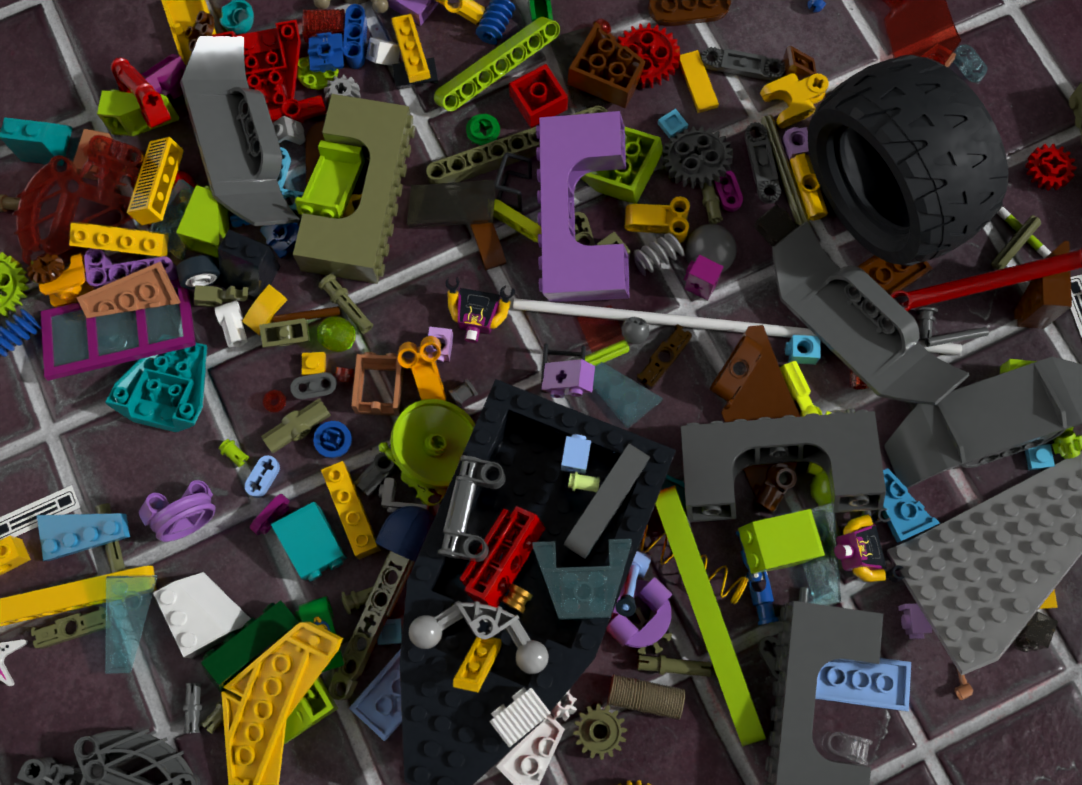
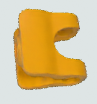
[39,253,95,308]

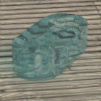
[954,44,987,82]

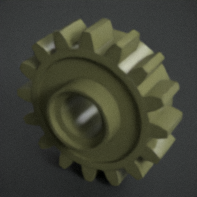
[573,704,627,760]

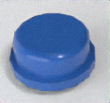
[313,421,352,459]

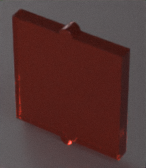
[577,305,625,353]

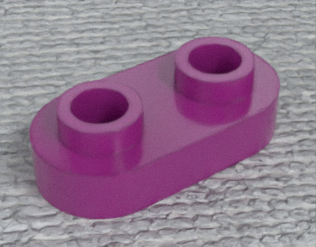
[713,171,743,212]
[250,494,290,535]

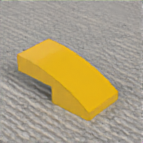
[242,284,287,336]

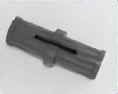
[183,683,203,733]

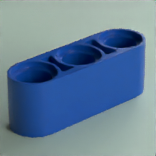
[343,4,367,69]

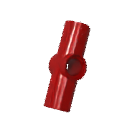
[268,95,327,124]

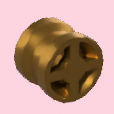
[501,583,533,614]

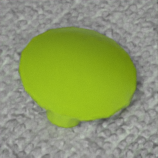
[297,51,339,90]

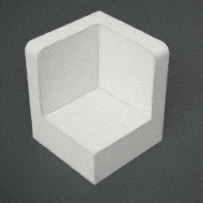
[366,37,400,66]

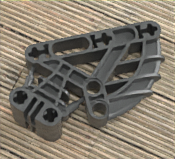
[14,729,200,785]

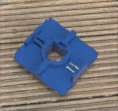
[308,32,344,73]
[260,223,299,258]

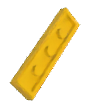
[391,14,431,83]

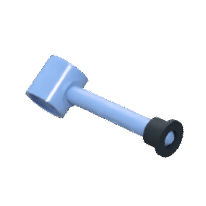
[616,550,651,617]

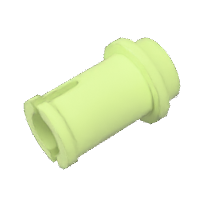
[568,471,600,493]

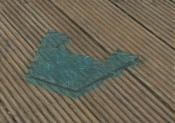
[532,539,632,619]

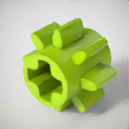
[1052,430,1082,459]

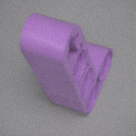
[84,248,178,289]

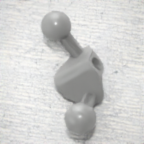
[409,601,549,674]

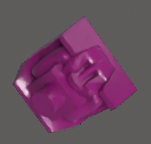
[141,54,186,99]

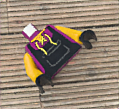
[445,277,515,343]
[834,508,905,582]

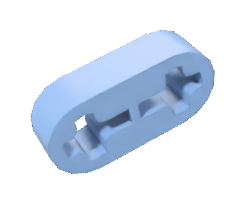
[245,455,280,498]

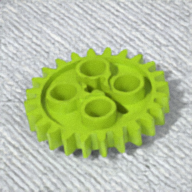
[0,252,29,318]

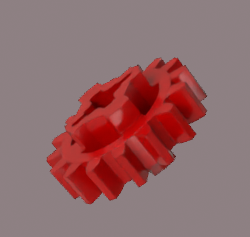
[1025,144,1077,191]

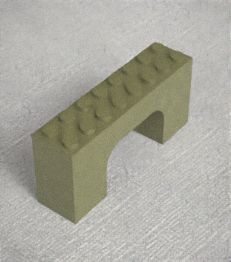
[293,94,415,284]

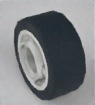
[176,255,220,289]

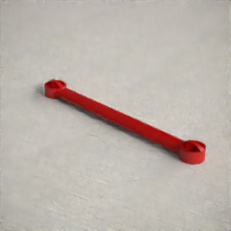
[890,248,1082,312]

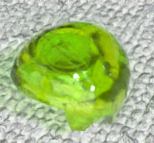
[317,316,356,352]

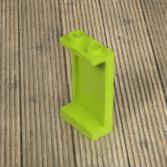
[295,140,365,219]

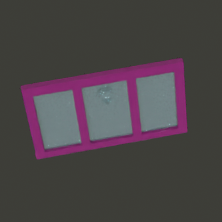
[41,279,196,381]

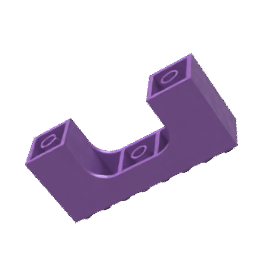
[536,111,630,302]

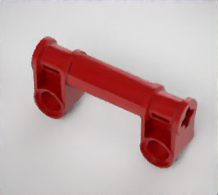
[111,57,171,129]

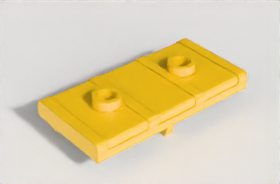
[161,0,217,65]

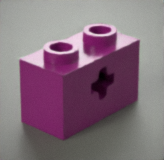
[683,254,724,301]

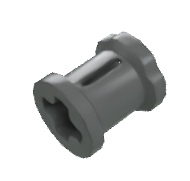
[448,378,478,407]

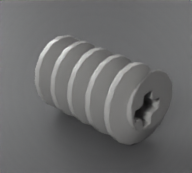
[634,233,684,276]

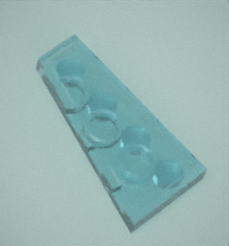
[802,503,841,606]
[105,575,158,674]

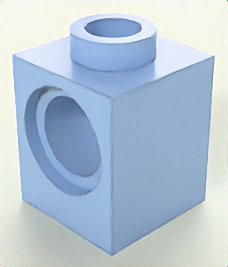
[561,434,591,474]

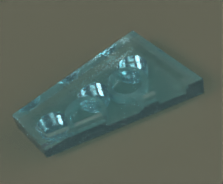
[593,362,663,428]

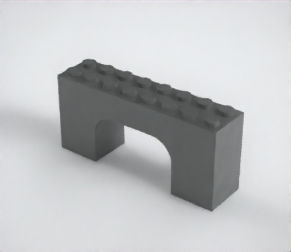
[681,410,886,522]
[763,601,883,785]

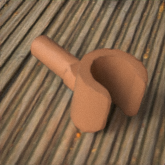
[955,669,973,700]

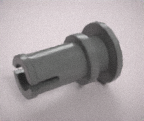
[915,307,938,340]

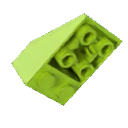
[97,90,179,136]
[284,676,339,745]

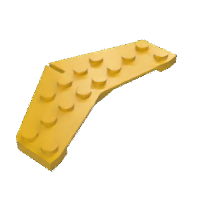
[221,622,343,785]

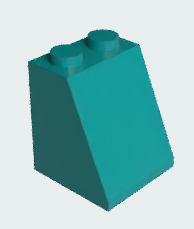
[0,117,72,166]
[271,502,347,581]

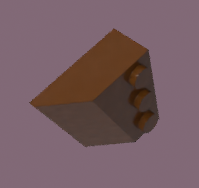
[567,22,646,108]
[1014,241,1072,329]

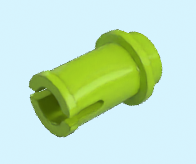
[219,439,249,467]

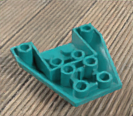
[105,335,207,433]

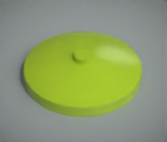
[390,399,476,489]

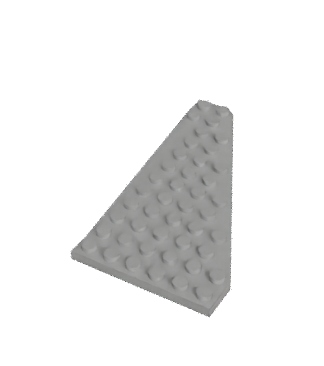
[887,451,1082,676]

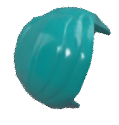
[219,0,254,35]

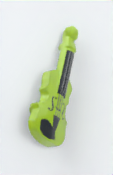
[379,442,446,507]

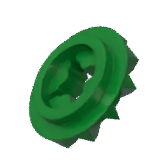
[466,114,500,146]

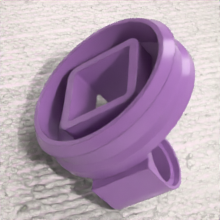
[139,480,216,542]
[606,577,673,648]

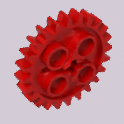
[618,23,680,89]

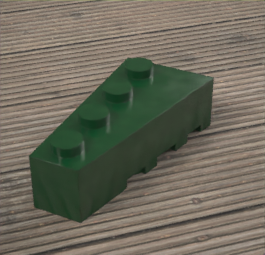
[201,600,299,693]

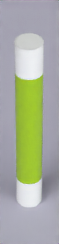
[997,207,1051,258]

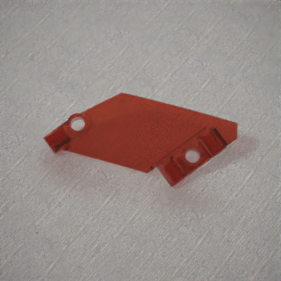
[882,0,962,66]

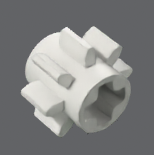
[551,690,577,721]

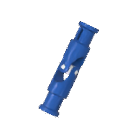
[736,531,779,626]

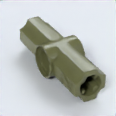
[261,398,331,453]

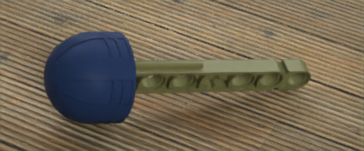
[329,506,435,700]

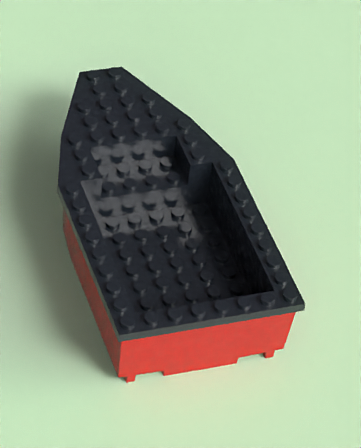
[399,379,676,785]

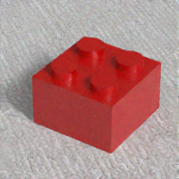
[509,64,568,128]

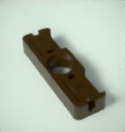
[636,324,692,389]

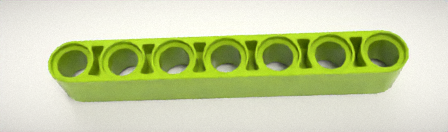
[434,17,560,111]

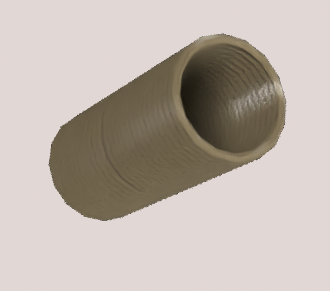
[607,674,685,720]

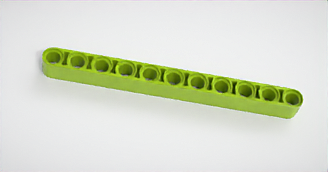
[655,485,766,747]

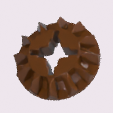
[27,253,65,284]

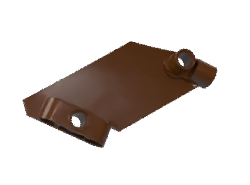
[710,325,800,513]

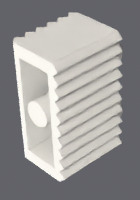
[490,687,551,747]

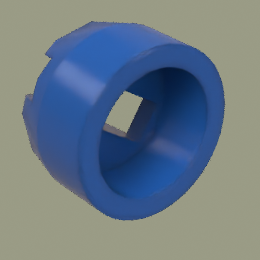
[808,0,826,13]

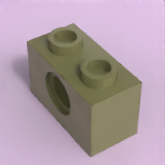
[259,318,311,348]

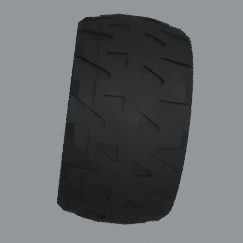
[808,55,1008,266]

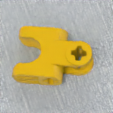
[760,73,829,129]

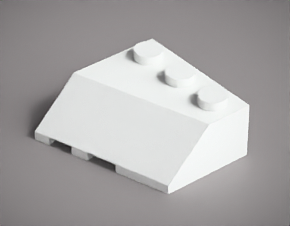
[153,572,251,659]

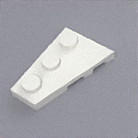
[496,715,565,785]

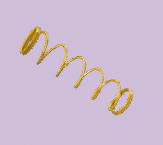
[641,524,748,605]

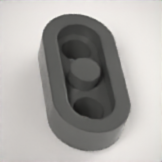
[291,372,337,399]

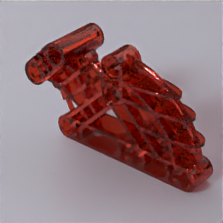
[12,135,145,266]

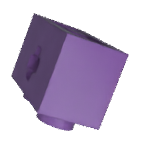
[541,359,595,398]

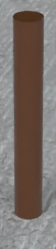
[273,306,341,323]

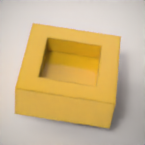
[302,352,326,376]

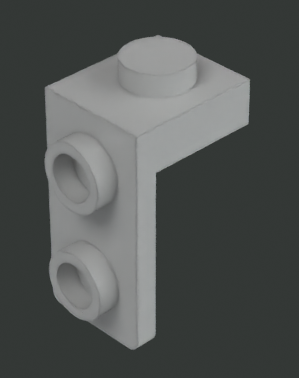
[273,116,306,145]
[379,478,430,514]

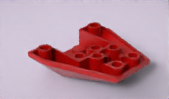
[212,20,301,109]

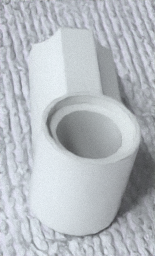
[215,300,248,348]

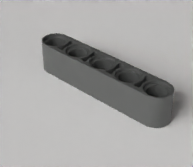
[564,444,650,559]

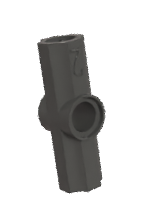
[354,444,398,497]

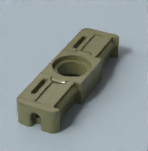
[31,606,111,649]

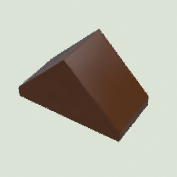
[782,45,817,80]

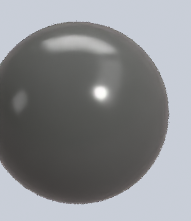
[684,224,737,272]

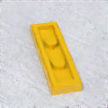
[678,50,719,113]
[453,637,502,693]

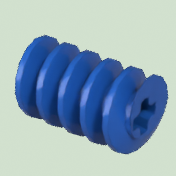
[476,0,515,45]
[0,308,42,357]

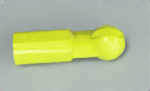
[779,361,823,417]

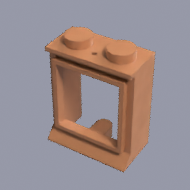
[351,352,404,416]

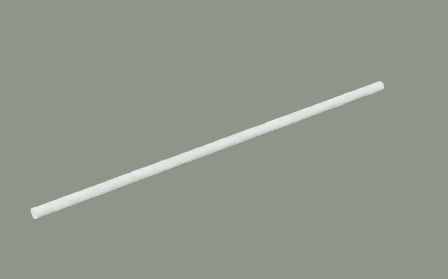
[513,298,962,355]

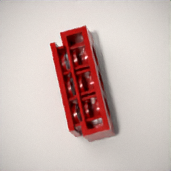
[460,506,545,608]

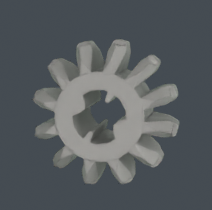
[324,74,361,104]

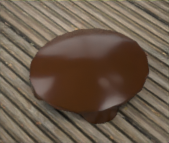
[185,11,214,51]

